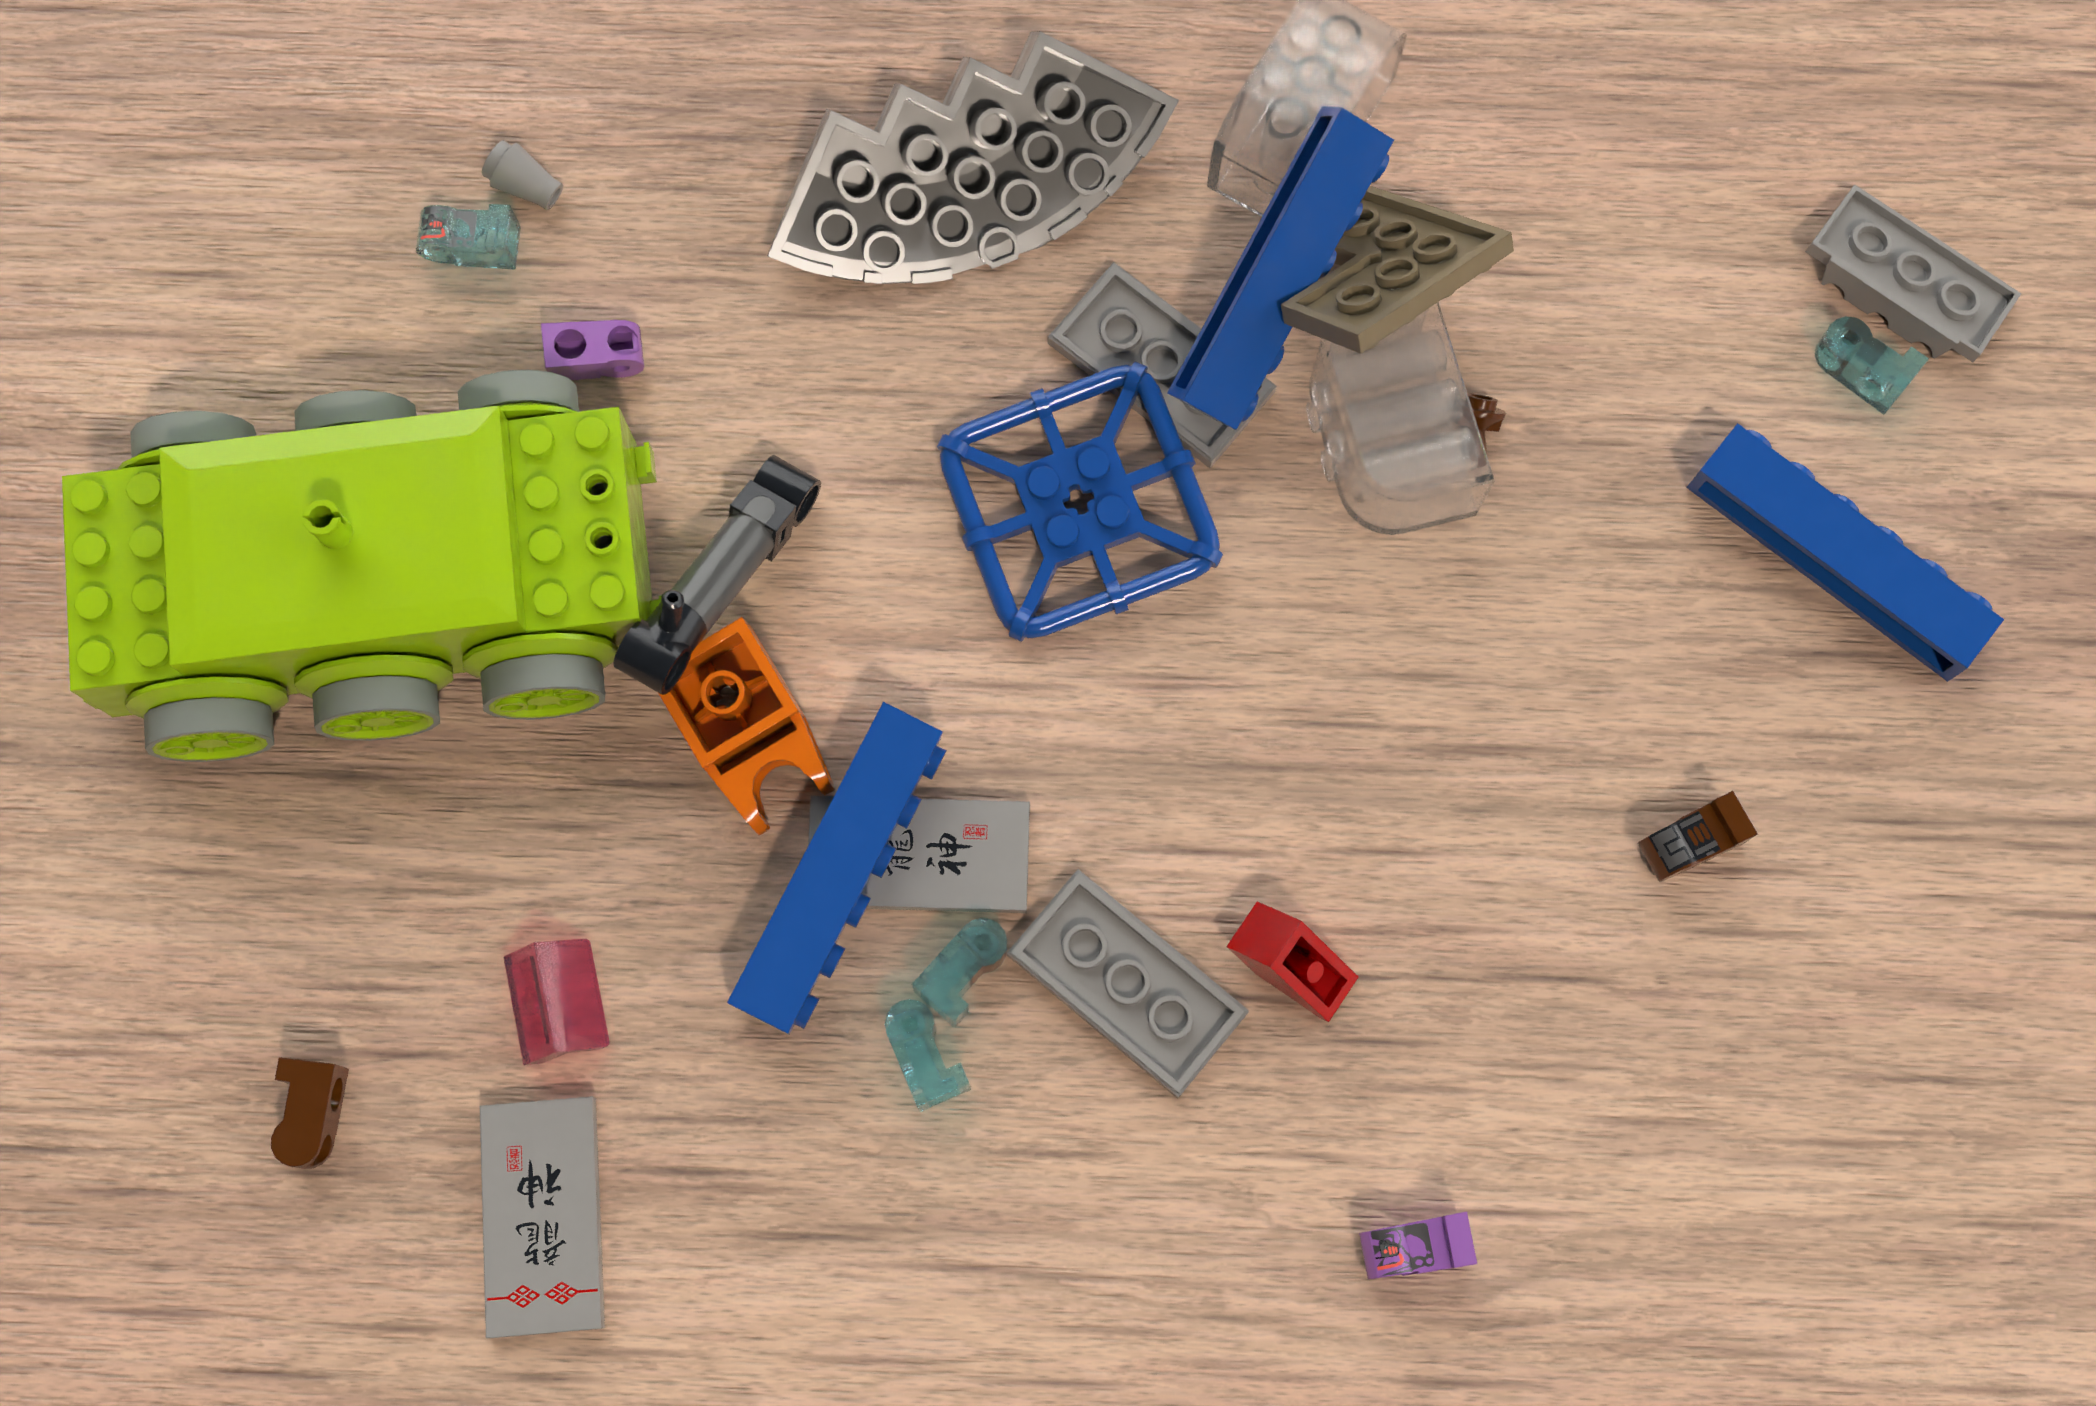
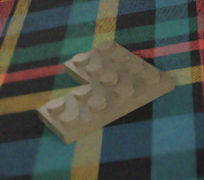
[1281,186,1514,354]

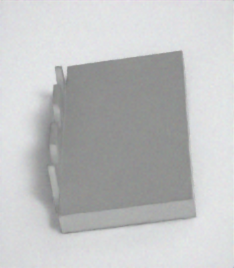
[1805,185,2021,362]

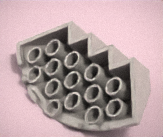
[767,31,1179,284]

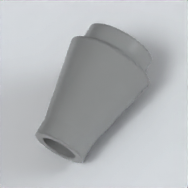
[482,140,563,210]

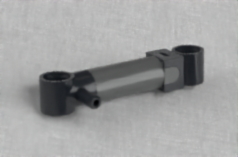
[613,455,821,695]

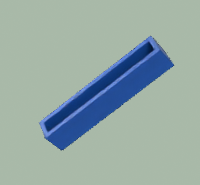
[1167,106,1394,430]
[1686,423,2004,682]
[727,702,947,1035]

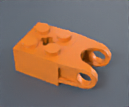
[658,617,835,836]

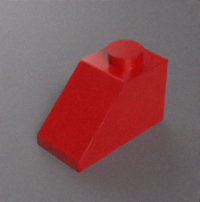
[1226,901,1359,1023]

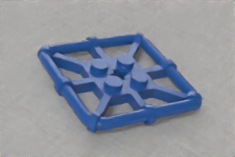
[937,361,1223,642]

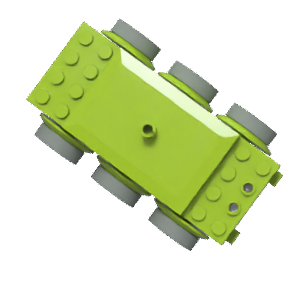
[62,370,662,762]

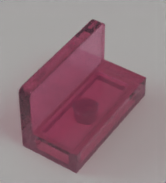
[503,939,610,1066]

